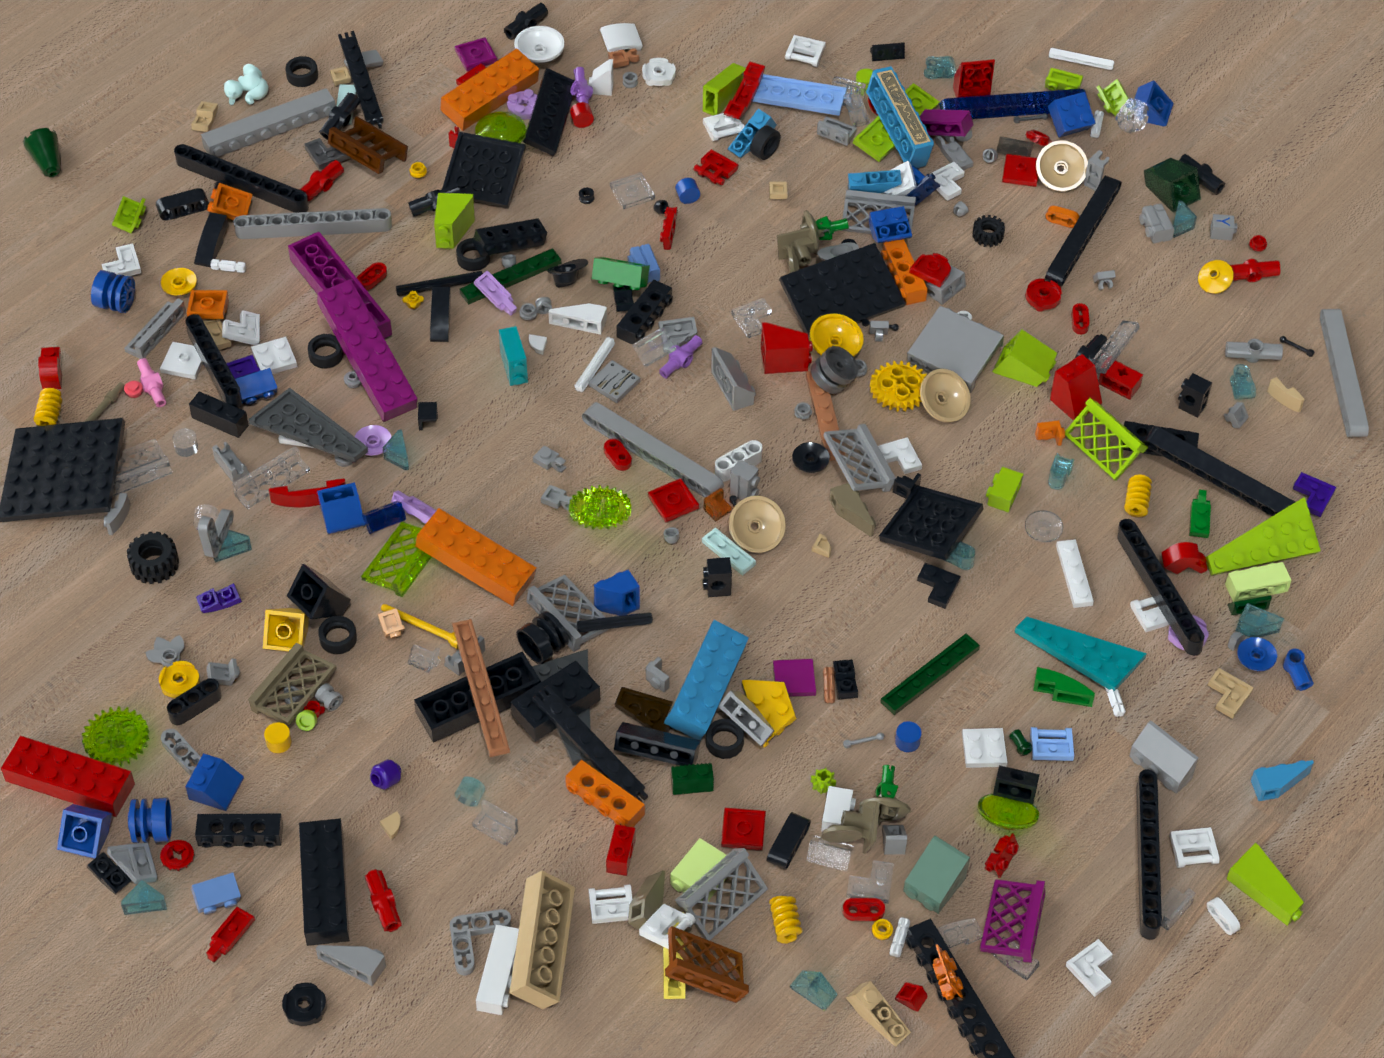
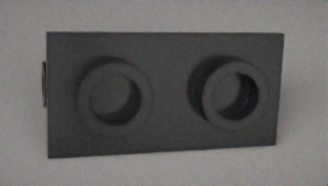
[870,42,905,61]

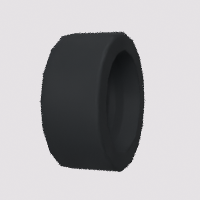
[285,56,318,87]
[750,125,781,160]
[456,238,490,271]
[307,334,343,369]
[318,616,357,654]
[706,719,744,759]

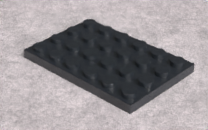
[779,243,906,341]

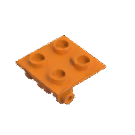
[932,944,964,1000]

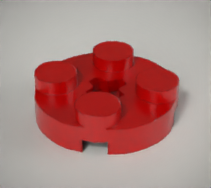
[1025,278,1062,312]

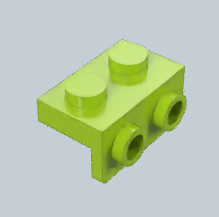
[1045,68,1083,95]
[1096,79,1133,117]
[112,196,146,234]

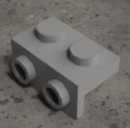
[817,116,857,146]

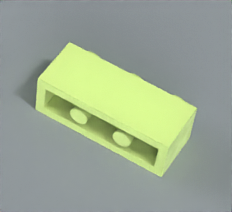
[1225,562,1292,602]

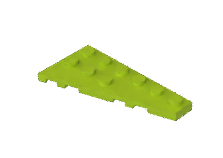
[1206,497,1321,576]

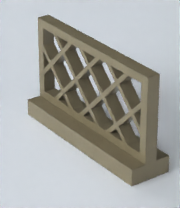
[248,643,337,726]

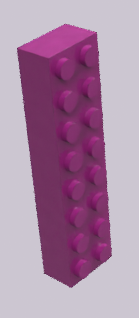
[288,231,392,339]
[317,279,418,422]

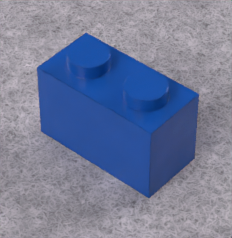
[235,368,278,405]

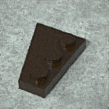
[615,687,673,733]

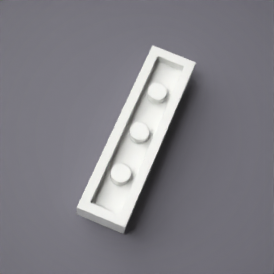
[1056,539,1094,608]

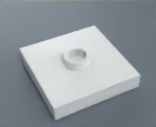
[160,342,203,380]

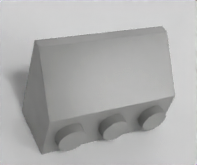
[711,347,756,411]
[1129,720,1198,794]

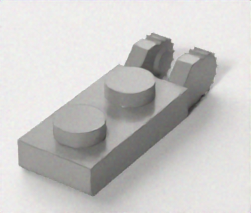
[935,136,974,170]

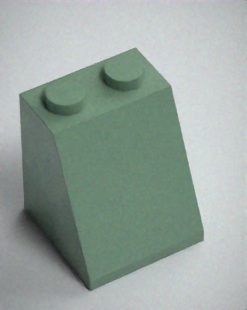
[903,836,970,914]

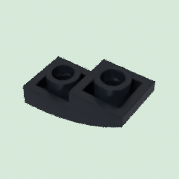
[833,659,858,699]
[87,852,132,895]

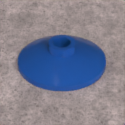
[1237,637,1277,671]

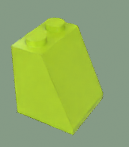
[434,193,475,249]
[992,329,1057,387]

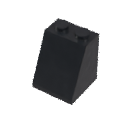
[287,564,351,620]

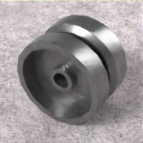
[811,346,859,394]

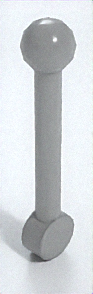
[843,733,884,748]

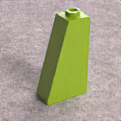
[703,63,746,116]
[1227,843,1304,926]

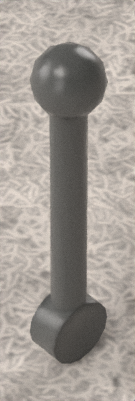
[1013,113,1048,123]

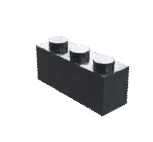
[189,391,249,438]

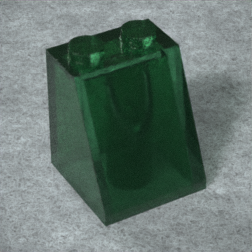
[1144,158,1201,212]

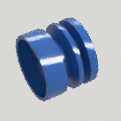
[91,270,135,313]
[128,797,172,843]

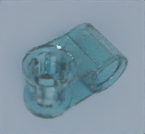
[924,56,957,79]
[1230,364,1256,400]
[1048,453,1075,490]
[943,541,975,570]

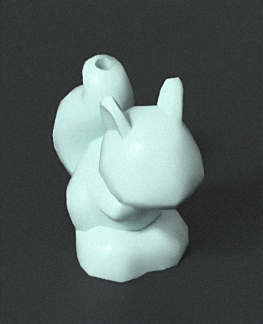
[224,64,269,105]

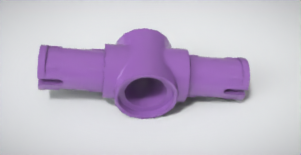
[570,67,593,104]
[659,335,703,379]

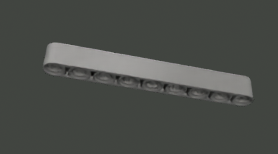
[234,208,392,239]
[1320,309,1369,437]
[582,402,724,500]

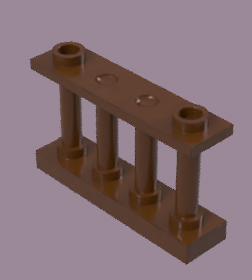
[327,116,408,174]

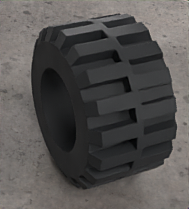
[127,531,179,584]

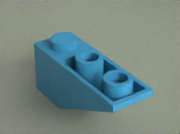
[728,108,777,158]
[848,170,902,193]
[1251,760,1314,801]

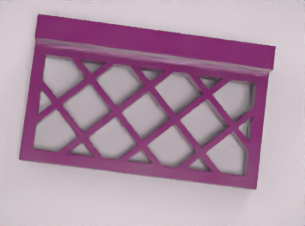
[980,879,1046,963]

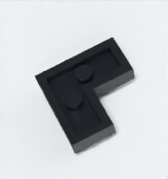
[917,563,961,609]

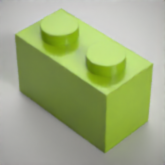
[986,467,1023,513]

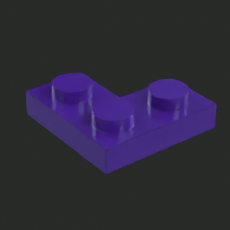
[1293,472,1336,517]

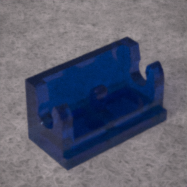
[362,501,406,534]

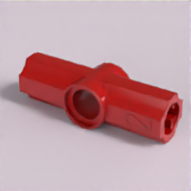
[299,160,344,201]
[1230,259,1281,282]
[365,869,402,932]

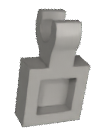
[533,446,566,473]
[541,485,576,512]

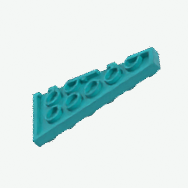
[1015,616,1147,691]

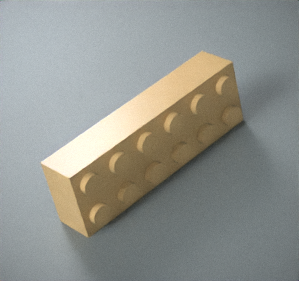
[509,870,575,1009]

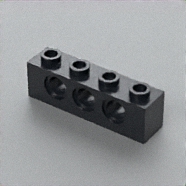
[616,279,673,346]
[1123,421,1199,457]
[195,813,283,848]

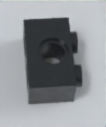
[1178,373,1212,418]
[703,557,732,598]
[993,765,1040,804]

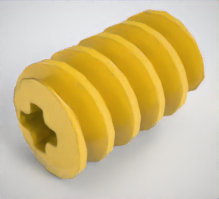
[33,388,63,426]
[1124,474,1152,517]
[769,896,803,944]

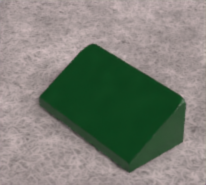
[1227,595,1272,615]

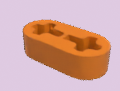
[1045,206,1080,228]

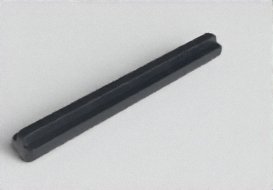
[396,271,483,296]

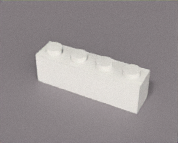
[476,925,519,1015]

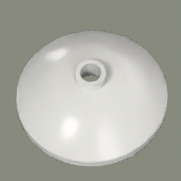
[514,26,564,63]

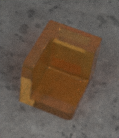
[704,488,732,522]

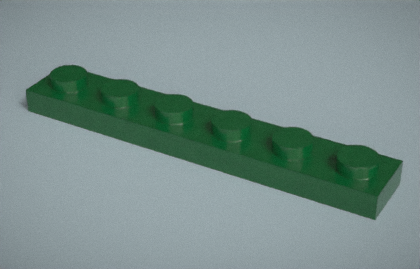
[459,248,562,305]
[880,633,980,715]

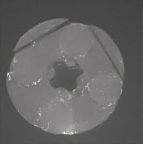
[1116,98,1149,133]

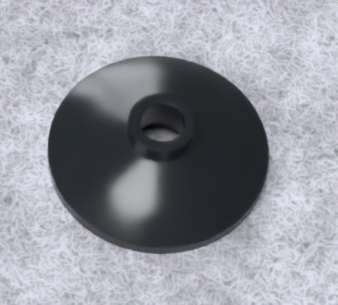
[792,442,830,473]

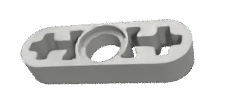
[161,729,201,775]

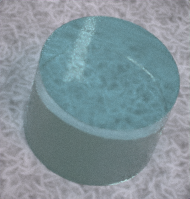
[454,776,486,807]

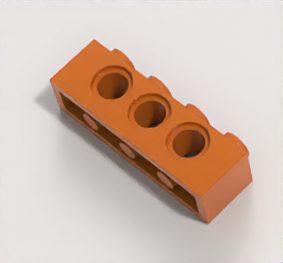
[881,239,927,305]
[566,760,645,827]

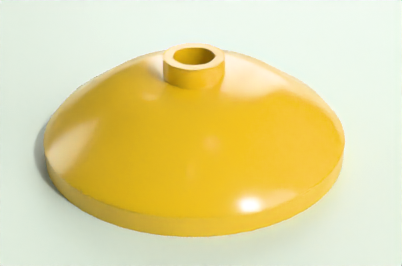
[809,314,864,357]

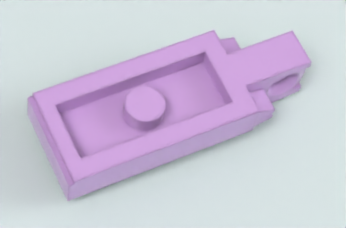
[473,271,517,316]
[391,490,436,524]

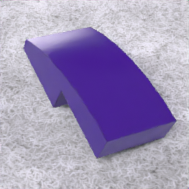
[196,583,242,613]

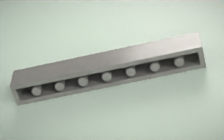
[201,88,336,157]

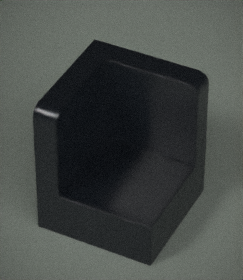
[418,402,438,431]
[893,473,921,499]

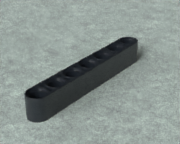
[185,314,242,408]

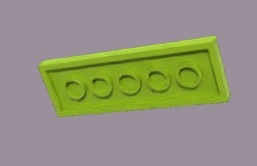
[853,83,940,162]

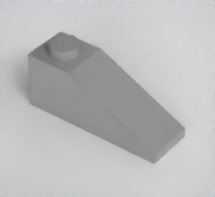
[718,691,774,746]
[316,945,386,986]

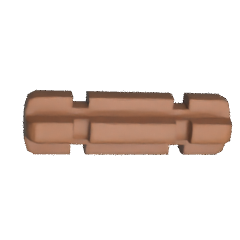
[823,667,835,704]

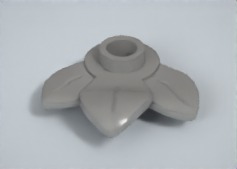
[145,635,185,667]

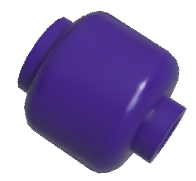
[370,759,401,789]

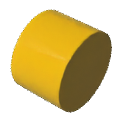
[264,722,292,753]

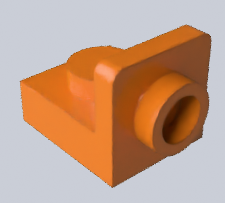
[1035,420,1065,446]

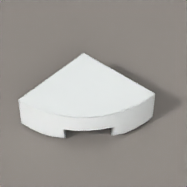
[529,334,547,355]

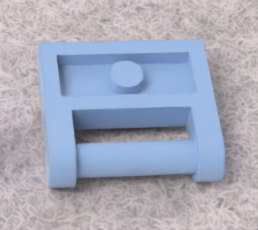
[1030,727,1074,761]

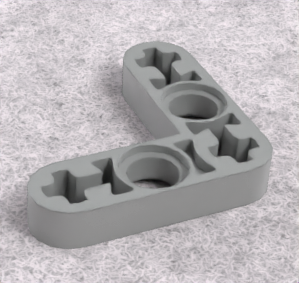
[198,509,234,558]
[450,909,511,976]

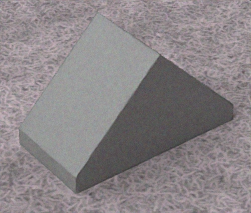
[882,825,907,855]

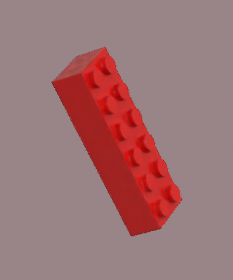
[1,735,135,817]

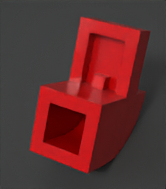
[38,347,63,389]
[1161,542,1207,574]

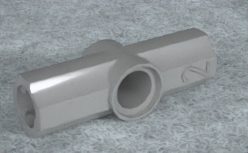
[1225,339,1283,363]

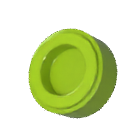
[296,710,317,731]

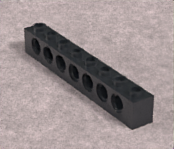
[906,918,1015,1058]

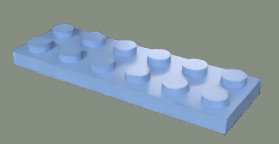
[752,74,847,116]

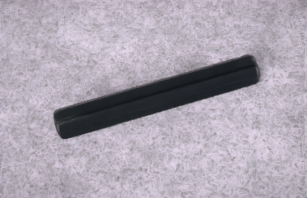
[576,612,653,632]

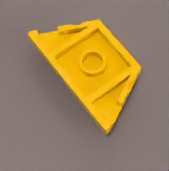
[742,680,797,747]

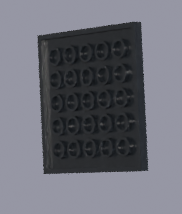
[0,418,125,522]

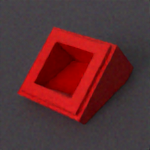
[895,982,928,1012]

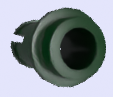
[1009,729,1032,756]

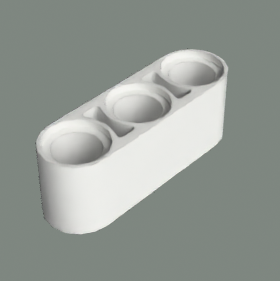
[715,440,762,482]

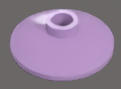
[355,425,392,456]

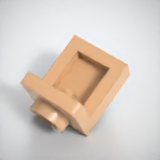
[377,608,405,639]

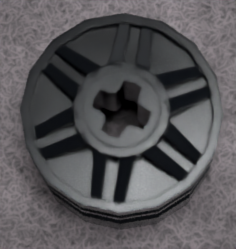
[516,611,569,664]

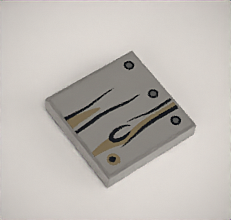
[589,360,640,403]

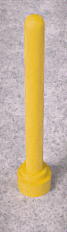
[381,604,459,649]

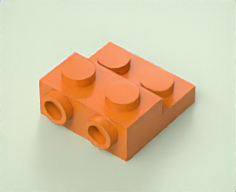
[207,183,253,220]
[186,290,229,319]

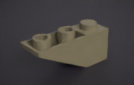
[829,483,876,536]
[628,871,665,930]

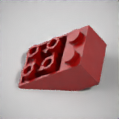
[953,59,995,101]

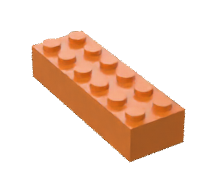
[440,48,539,131]
[415,508,537,606]

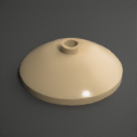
[1036,140,1088,192]
[920,369,971,423]
[729,496,786,553]

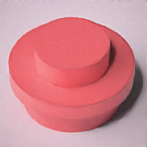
[124,381,143,398]

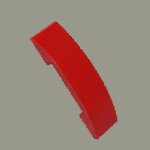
[724,61,765,120]
[269,478,346,508]

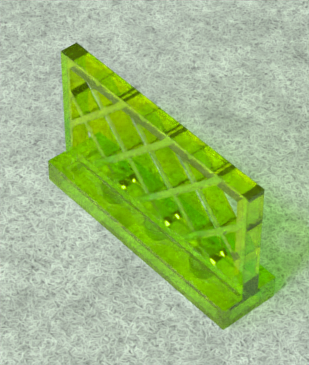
[361,522,432,597]

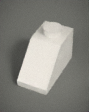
[589,59,614,96]

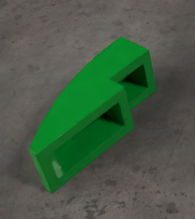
[1033,667,1095,707]

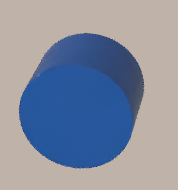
[675,178,701,204]
[895,721,922,752]

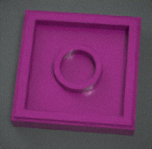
[454,37,498,71]
[773,659,816,697]

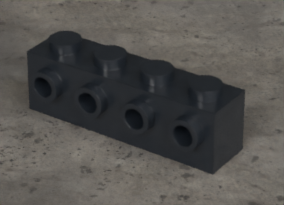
[472,218,547,257]
[614,722,701,766]

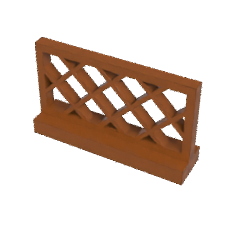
[665,926,749,1003]

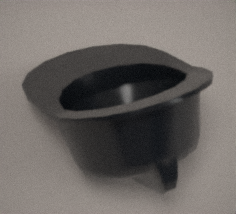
[547,259,589,287]

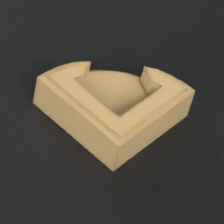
[812,534,831,558]
[380,811,401,840]

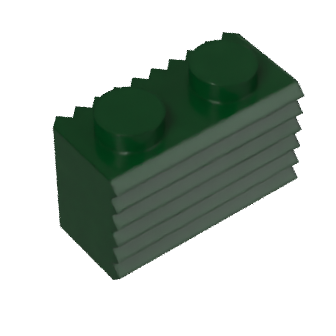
[671,762,714,795]

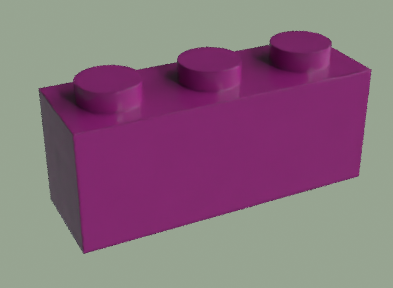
[919,109,974,137]

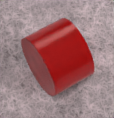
[570,102,594,128]

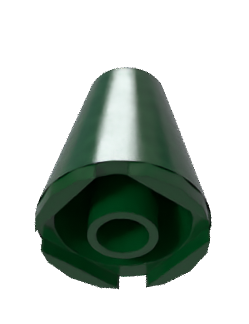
[23,128,61,178]

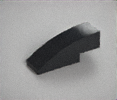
[194,212,229,268]
[430,287,451,342]

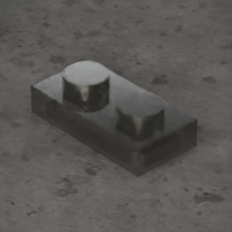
[997,136,1034,157]

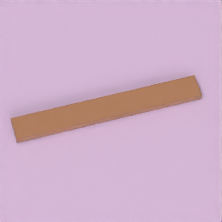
[452,619,510,757]

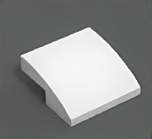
[600,23,643,52]

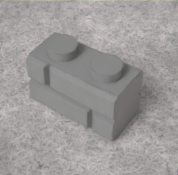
[1139,204,1174,244]
[730,460,760,501]

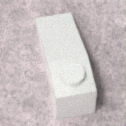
[549,303,607,335]

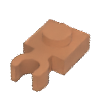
[608,49,639,69]

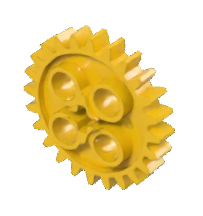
[870,361,927,412]

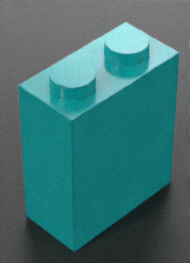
[499,326,528,386]

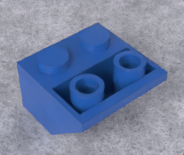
[869,206,912,243]
[317,482,365,534]
[594,569,640,616]

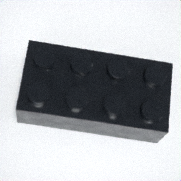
[510,661,601,742]

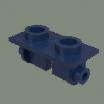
[906,173,941,206]

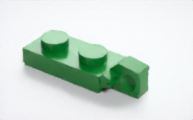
[1189,489,1211,538]

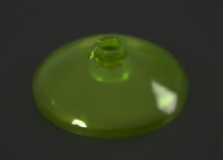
[475,111,526,143]
[977,794,1040,831]

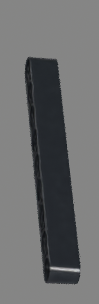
[174,144,309,213]
[1045,175,1122,286]
[1143,426,1295,516]
[1117,519,1205,656]
[1136,769,1162,940]

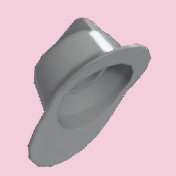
[817,242,859,260]

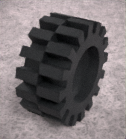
[972,215,1005,247]

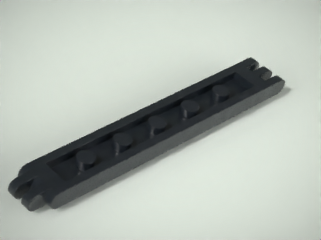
[338,31,384,128]
[532,685,648,802]

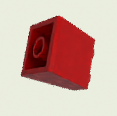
[761,322,813,374]
[1050,354,1102,421]

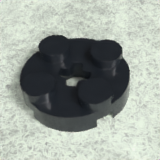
[282,982,327,1026]

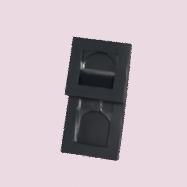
[612,285,634,312]

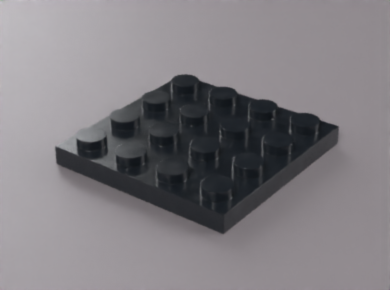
[442,131,526,208]
[879,485,984,561]

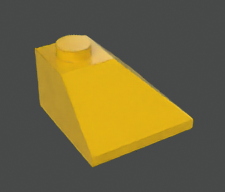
[263,608,309,652]

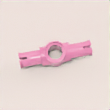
[137,358,166,407]

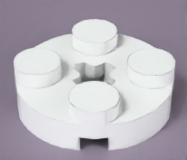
[642,58,676,86]

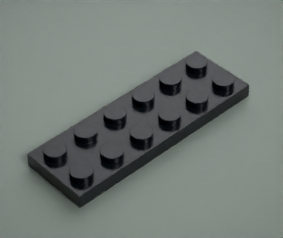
[523,68,575,156]

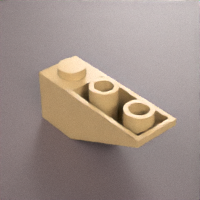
[846,981,911,1047]

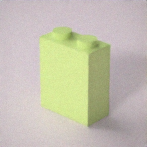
[670,838,727,904]

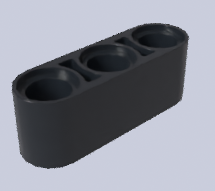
[156,188,209,221]
[167,678,222,725]
[767,812,811,870]

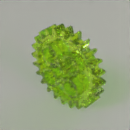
[569,485,631,530]
[82,706,150,766]

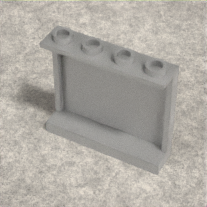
[907,306,1004,393]

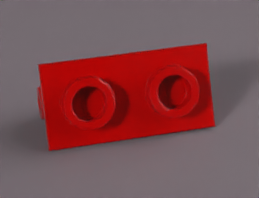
[985,833,1019,878]

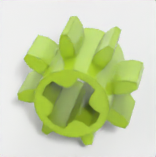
[811,768,836,794]

